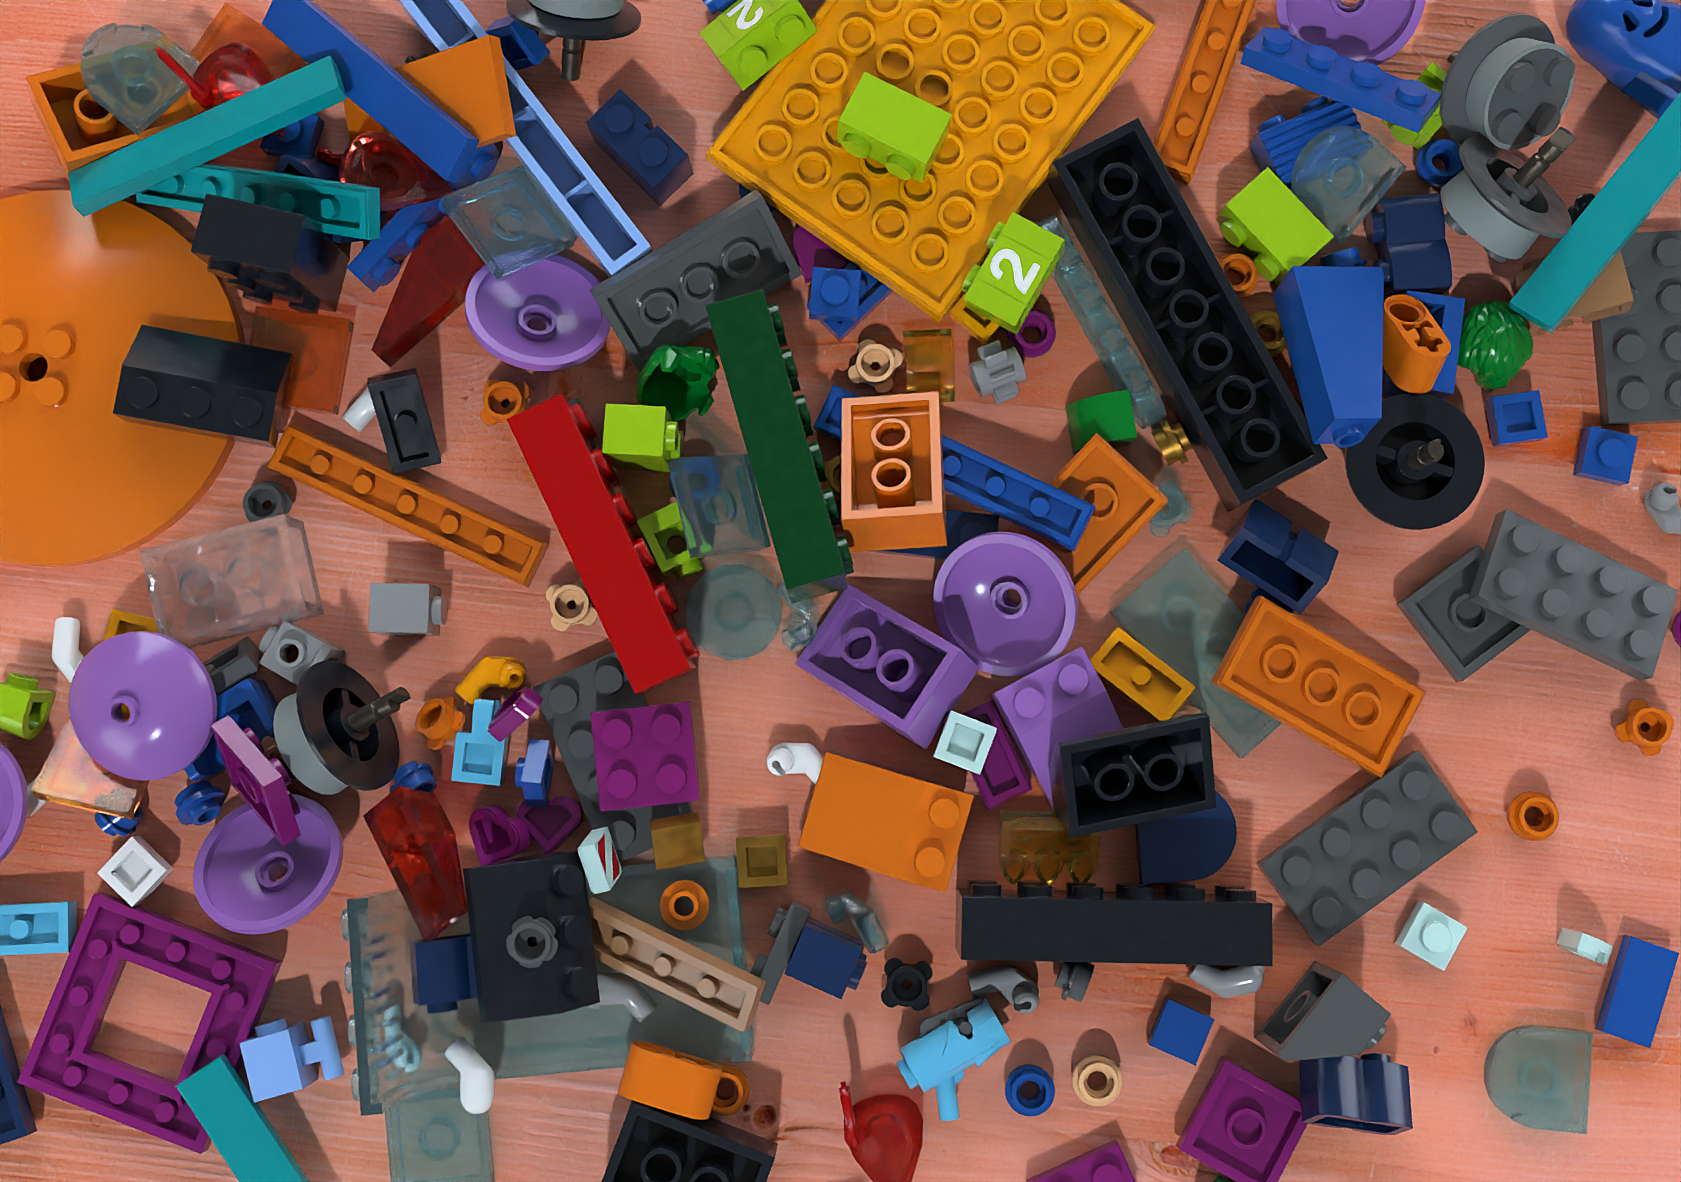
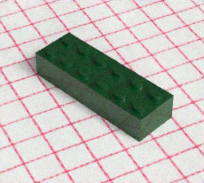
[705,289,854,604]

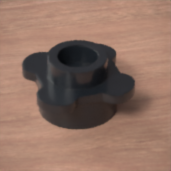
[881,958,933,1011]

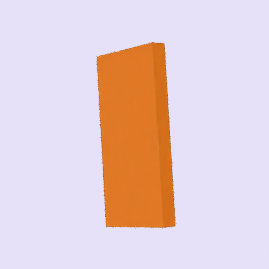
[343,35,516,183]
[1210,596,1426,778]

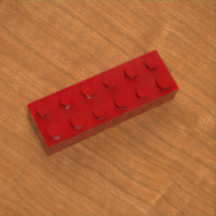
[507,394,701,694]

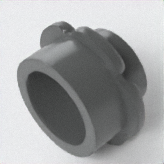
[243,481,292,528]
[506,916,558,968]
[1054,962,1095,1002]

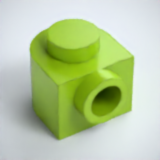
[0,673,56,740]

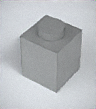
[369,583,448,636]

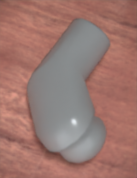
[1644,483,1681,535]
[967,964,1039,1014]
[1187,965,1265,998]
[587,973,658,1023]

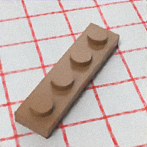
[588,897,766,1033]

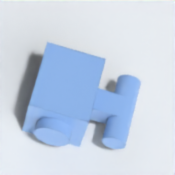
[239,1015,345,1103]

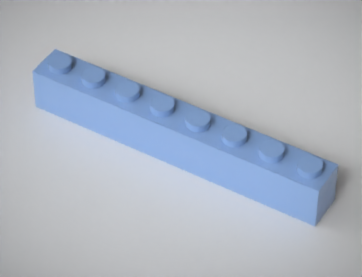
[397,0,653,278]

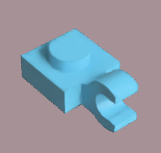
[451,698,509,786]

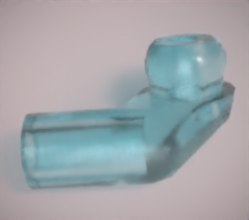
[775,583,819,652]
[824,889,890,953]

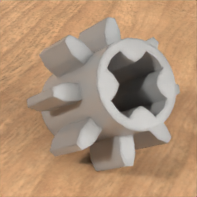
[968,340,1027,404]

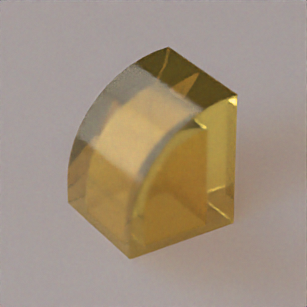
[903,329,955,402]

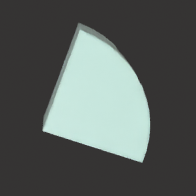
[1556,928,1613,964]

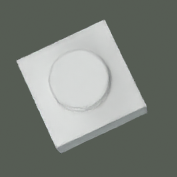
[97,835,174,907]

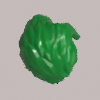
[1457,300,1533,392]
[636,344,720,421]

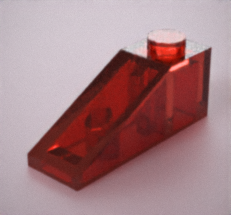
[371,219,488,367]
[363,786,468,941]

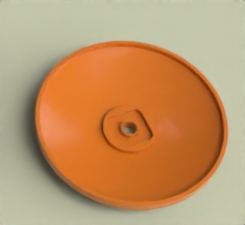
[0,190,246,567]

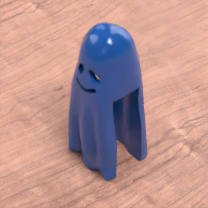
[1566,0,1681,119]

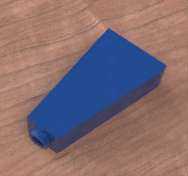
[1273,266,1384,448]

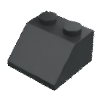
[1254,961,1391,1061]

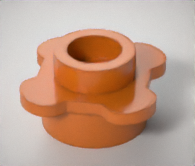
[480,379,531,426]
[415,696,466,750]
[1615,698,1674,756]

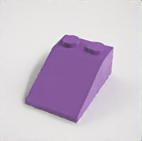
[795,584,979,750]
[990,646,1124,824]

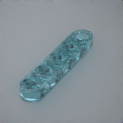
[1035,214,1166,429]

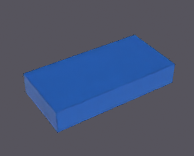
[1595,935,1679,1048]

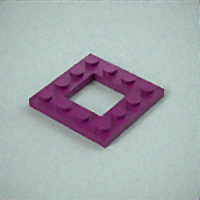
[17,892,283,1154]

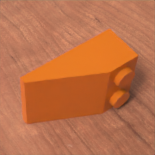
[26,38,204,182]
[841,391,947,552]
[798,752,974,893]

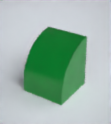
[1065,389,1137,454]

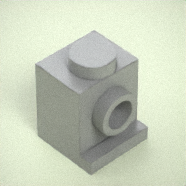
[259,620,346,685]

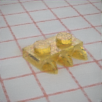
[998,810,1101,885]

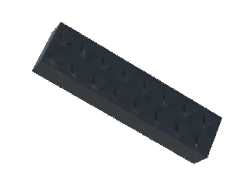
[1046,118,1328,512]

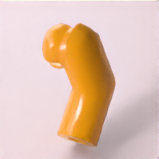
[454,656,527,705]

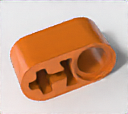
[1382,294,1451,394]
[617,1041,723,1120]

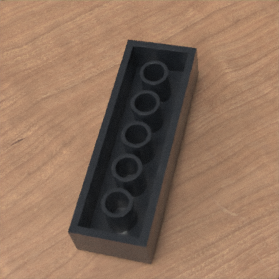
[955,880,1273,966]

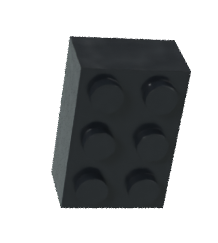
[191,193,349,315]
[601,1101,778,1182]

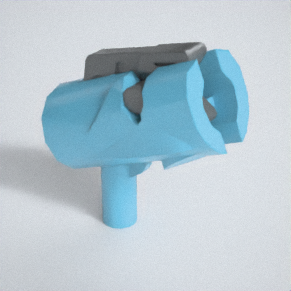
[896,997,1011,1121]

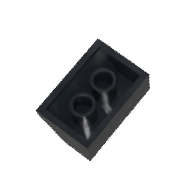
[113,325,293,448]
[1049,712,1216,838]
[463,851,600,1024]

